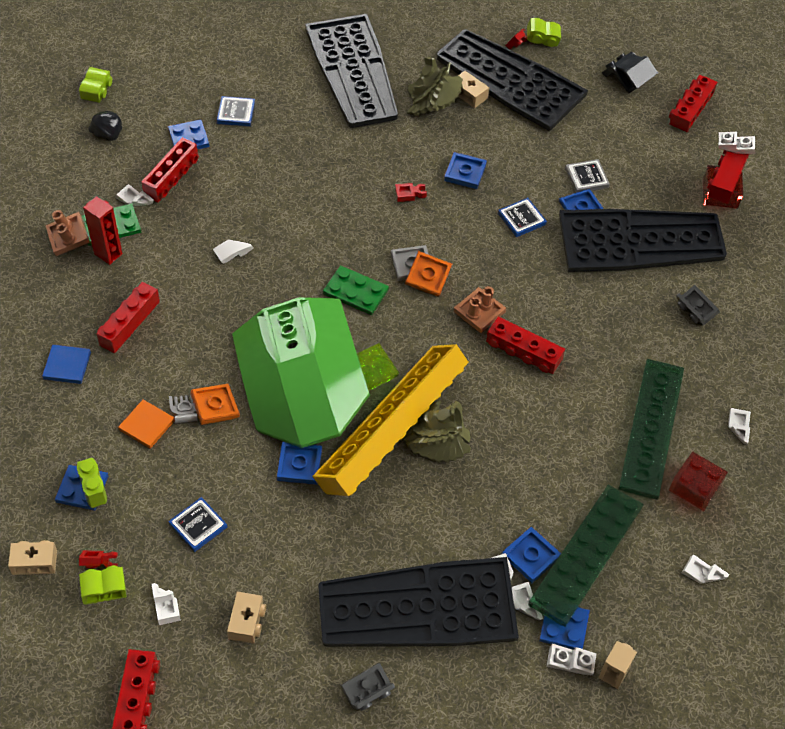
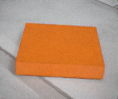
[405,251,452,297]
[190,384,240,425]
[118,399,175,449]

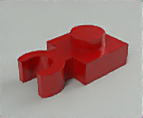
[395,183,427,202]

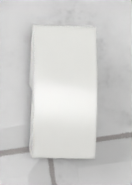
[718,132,755,154]
[547,644,596,675]

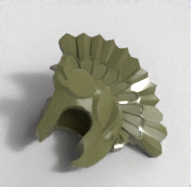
[407,57,463,116]
[404,400,471,463]

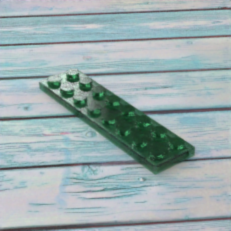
[618,359,684,500]
[528,484,644,627]

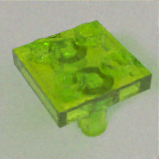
[357,343,399,391]

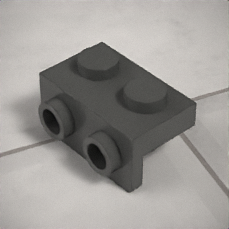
[676,285,720,326]
[340,663,395,711]

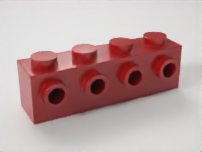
[669,75,718,132]
[141,137,199,203]
[707,150,749,204]
[83,196,123,265]
[96,282,160,354]
[486,316,565,374]
[112,649,160,729]

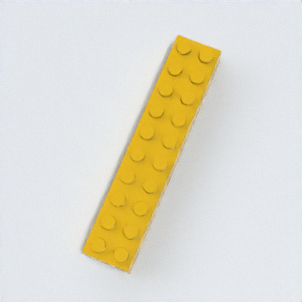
[312,344,468,496]

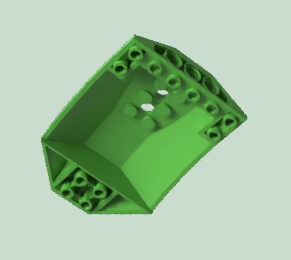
[232,297,370,448]

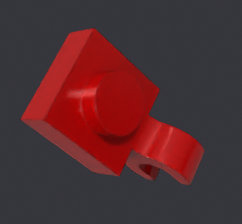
[505,28,527,50]
[79,550,118,568]

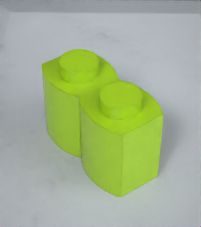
[527,18,561,47]
[79,67,112,103]
[77,458,107,508]
[79,566,127,604]

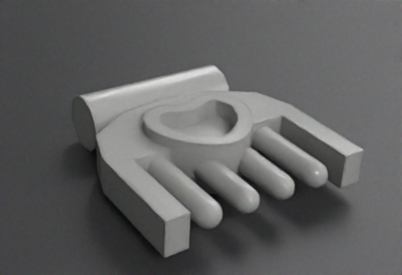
[169,395,198,424]

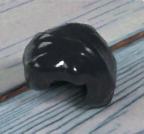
[88,111,122,141]

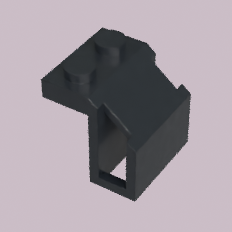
[601,52,658,93]

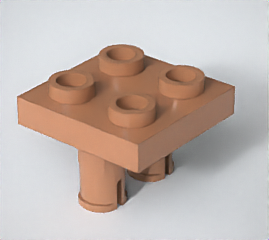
[46,210,90,256]
[454,286,506,333]

